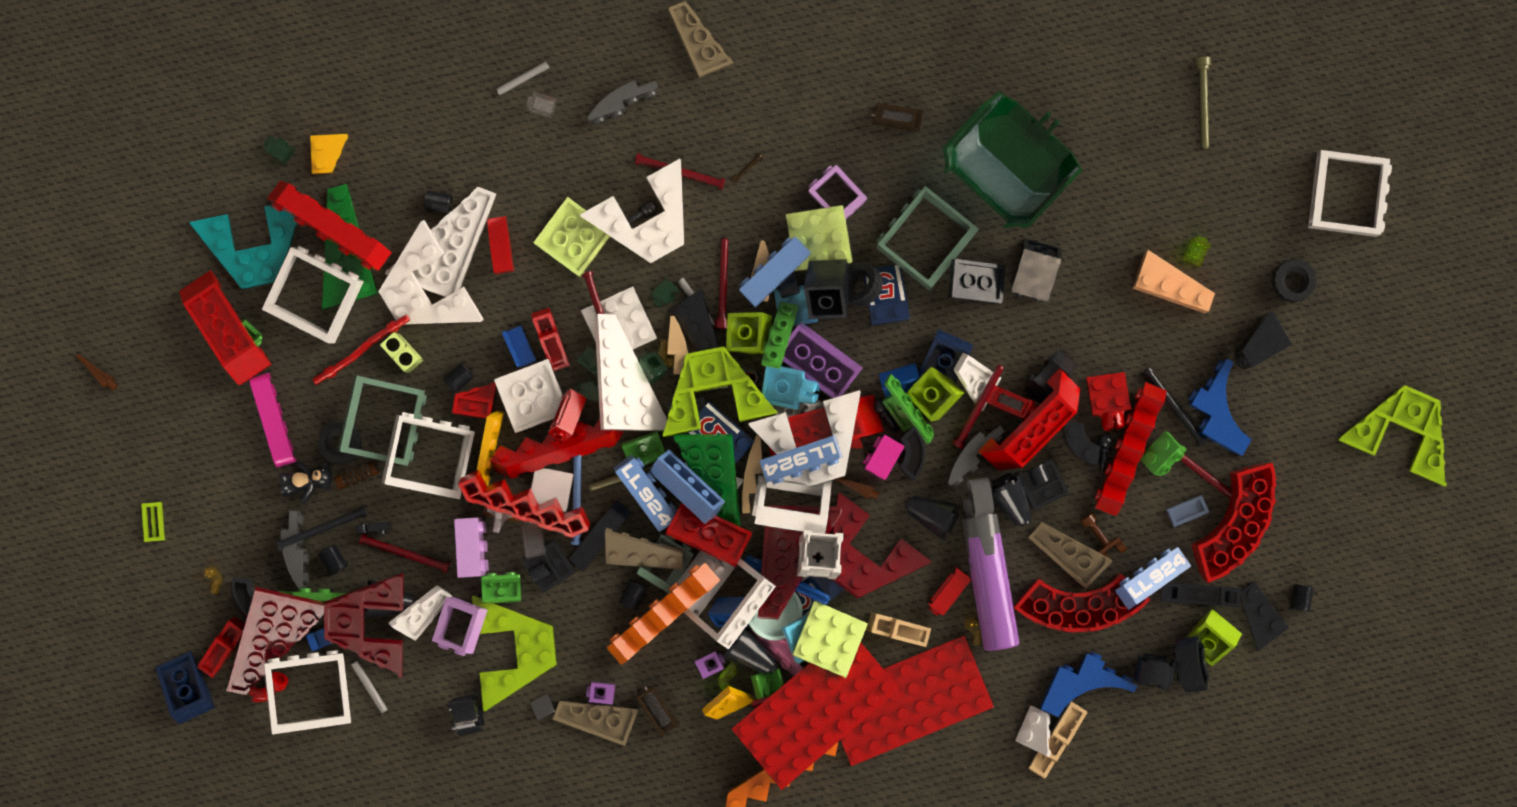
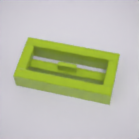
[141,502,165,542]

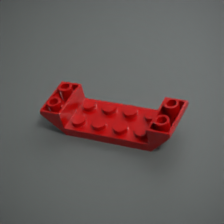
[179,270,272,386]
[978,369,1080,471]
[769,395,884,456]

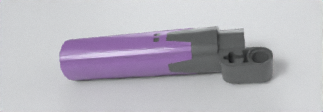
[961,477,1020,651]

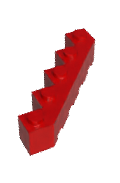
[267,180,392,271]
[1094,382,1167,516]
[490,419,625,479]
[458,470,590,538]

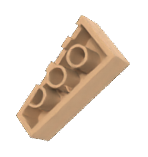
[1132,250,1215,313]

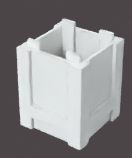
[797,530,843,579]

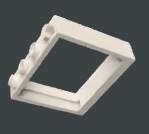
[1308,150,1392,237]
[262,246,364,344]
[381,412,475,499]
[752,473,832,534]
[683,558,776,649]
[263,650,351,734]

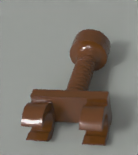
[1080,512,1127,559]

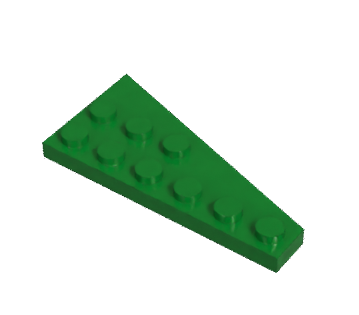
[322,184,378,310]
[674,434,741,527]

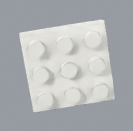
[581,287,657,350]
[494,359,563,433]

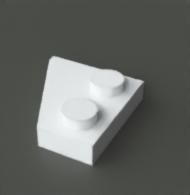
[1015,706,1051,757]

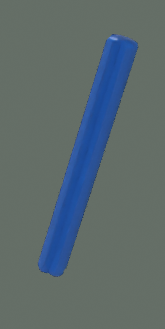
[744,555,830,605]

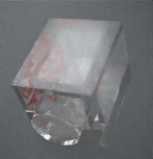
[526,92,557,119]

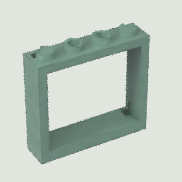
[876,186,979,291]
[337,375,427,466]

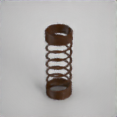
[334,461,379,490]

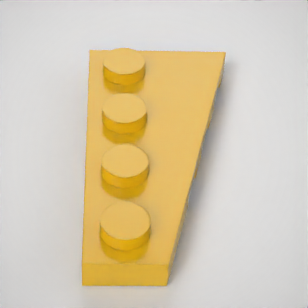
[476,410,505,486]

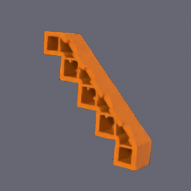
[606,563,720,665]
[725,742,838,807]

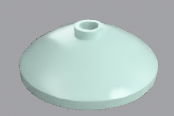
[748,592,802,640]

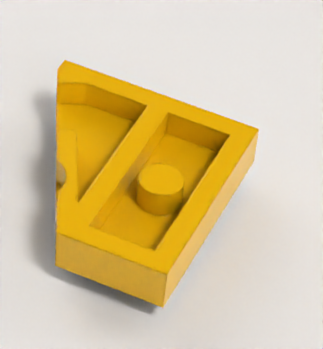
[310,134,348,174]
[702,686,754,720]

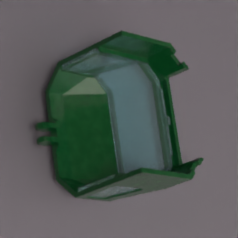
[943,92,1083,228]

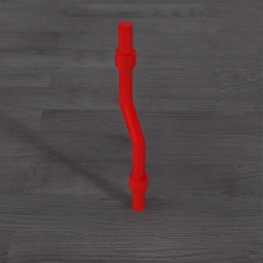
[313,314,410,385]

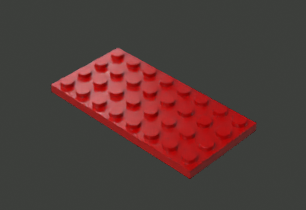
[841,635,994,766]
[731,642,900,790]

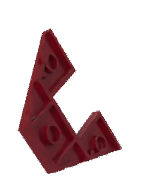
[832,492,932,599]
[324,573,404,678]

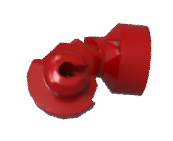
[249,672,288,703]

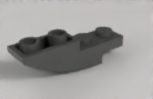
[588,80,659,125]
[947,426,1005,487]
[281,510,310,588]

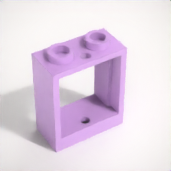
[808,165,868,219]
[432,597,487,656]

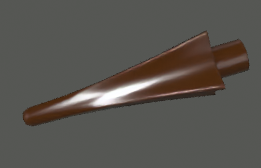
[76,354,118,391]
[834,477,880,500]

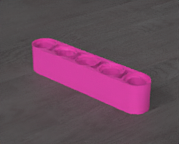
[250,373,296,468]

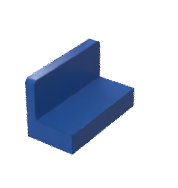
[502,326,537,368]
[879,363,920,397]
[708,597,748,627]

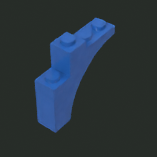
[1188,359,1252,456]
[1039,651,1137,717]

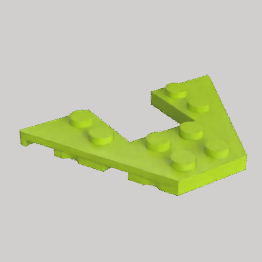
[663,347,777,437]
[1338,385,1447,487]
[472,596,557,711]

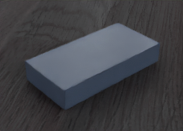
[1166,495,1209,527]

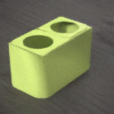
[380,332,423,373]

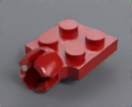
[1086,372,1131,431]

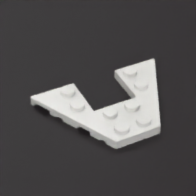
[580,159,684,263]
[378,220,484,324]
[748,390,861,487]

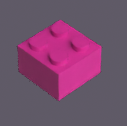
[862,435,905,480]

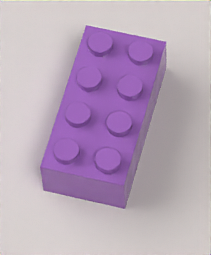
[783,322,863,398]

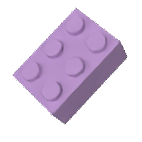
[454,518,489,578]

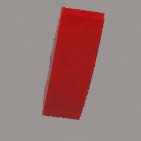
[487,216,515,275]
[531,308,570,371]
[197,616,245,678]

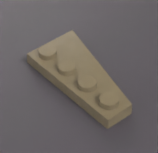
[667,1,734,79]
[1028,522,1112,589]
[605,528,683,569]
[553,701,639,746]

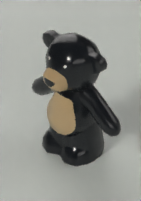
[279,461,333,503]

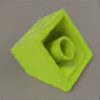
[726,312,772,354]
[906,367,964,422]
[1187,609,1242,666]

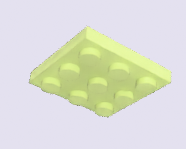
[533,197,610,277]
[786,205,853,271]
[792,601,868,678]

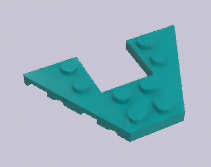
[190,205,297,289]

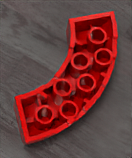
[1191,462,1276,583]
[1013,573,1150,632]

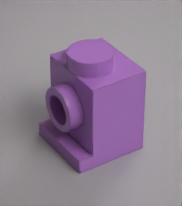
[695,650,726,679]
[586,681,615,704]

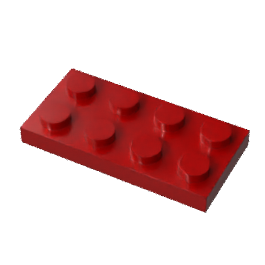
[666,503,752,567]

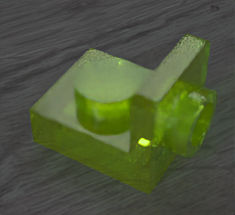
[1182,236,1211,267]
[717,661,738,690]

